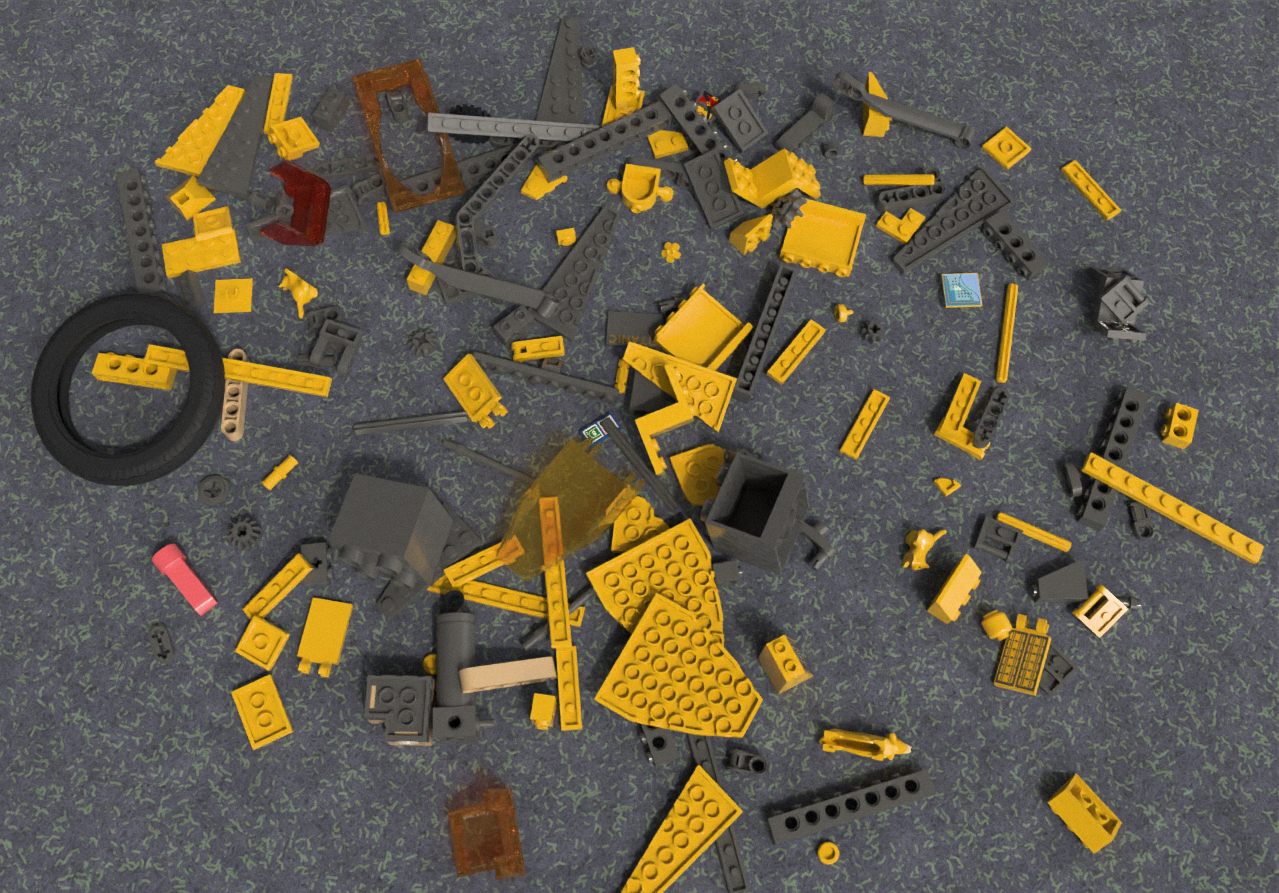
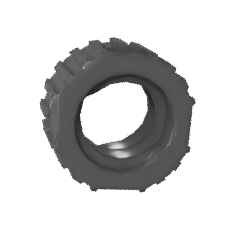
[823,142,840,158]

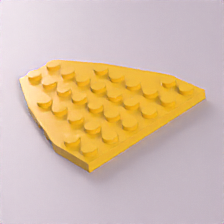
[586,518,724,647]
[594,593,763,738]

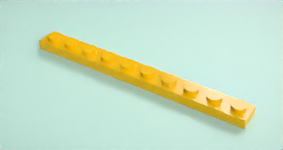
[144,344,332,398]
[1081,452,1264,564]

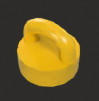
[834,304,854,323]

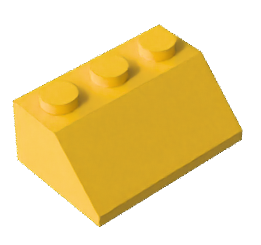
[927,554,982,624]
[1048,773,1122,853]

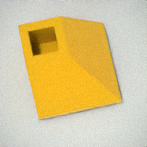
[165,175,216,221]
[729,214,773,255]

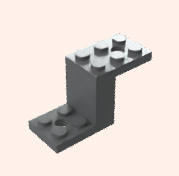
[1090,267,1147,343]

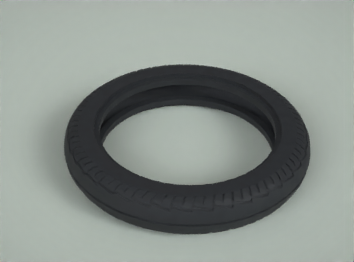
[31,293,225,486]

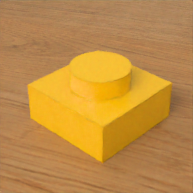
[556,228,576,246]

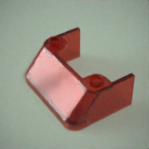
[260,160,331,246]

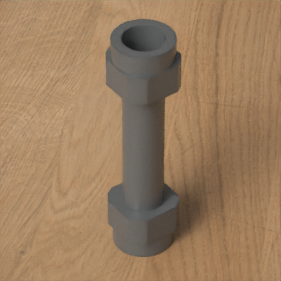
[1090,592,1141,611]

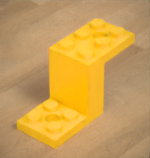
[724,148,821,209]
[635,363,696,476]

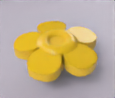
[661,242,681,263]

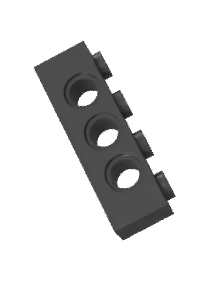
[982,210,1049,281]

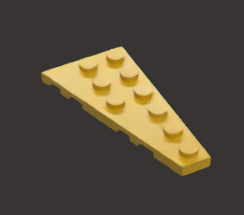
[155,85,246,177]
[623,341,737,433]

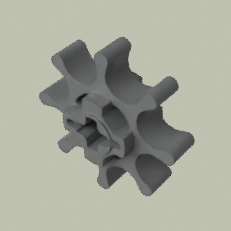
[769,188,807,231]

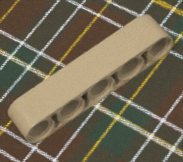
[221,349,250,441]
[458,657,557,693]

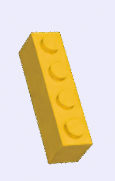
[406,220,456,295]

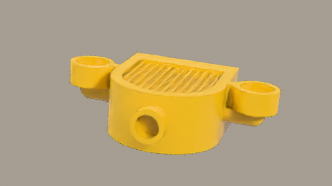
[607,164,673,213]

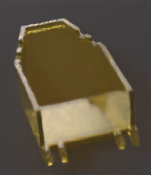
[496,437,645,582]

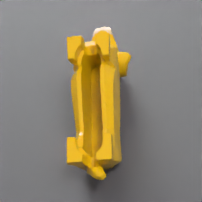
[819,729,912,761]

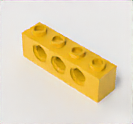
[612,47,640,109]
[92,352,177,390]

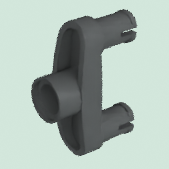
[799,520,835,571]

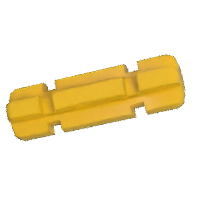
[376,202,390,235]
[615,358,630,394]

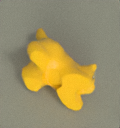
[278,268,318,319]
[902,529,947,570]

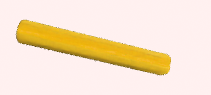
[864,174,935,185]
[996,512,1072,552]

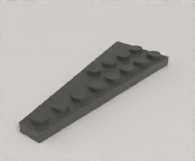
[197,75,273,198]

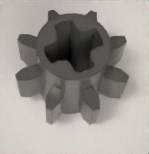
[861,320,885,345]

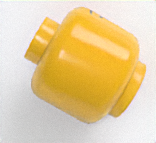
[981,610,1012,641]

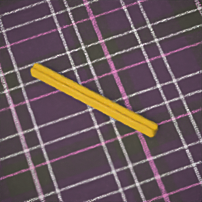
[996,283,1018,383]

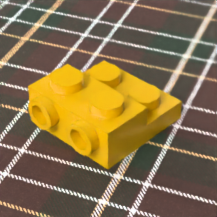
[268,117,320,161]

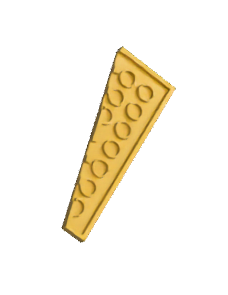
[621,765,743,893]

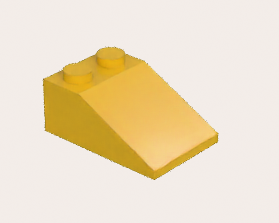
[863,72,892,137]

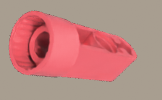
[151,543,218,616]

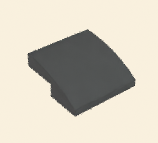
[1039,641,1080,697]

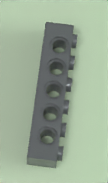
[659,83,738,172]
[612,643,679,768]

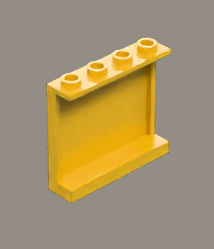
[779,198,866,277]
[653,284,754,371]

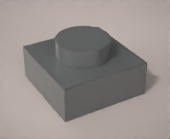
[541,358,564,374]

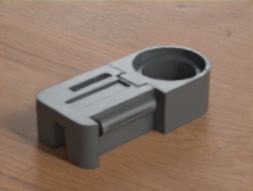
[1127,502,1154,541]

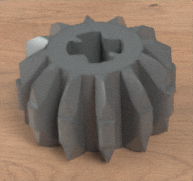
[227,517,262,551]

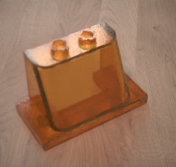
[448,789,526,880]

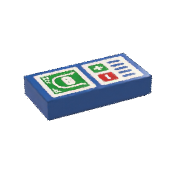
[579,413,621,449]

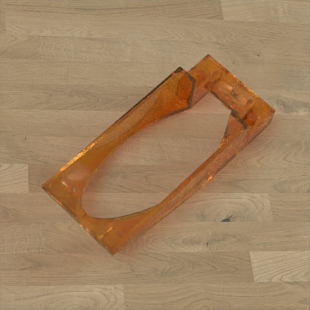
[353,59,466,213]

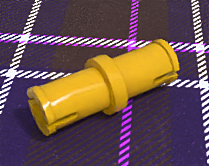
[261,455,298,491]

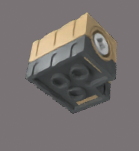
[364,675,436,746]

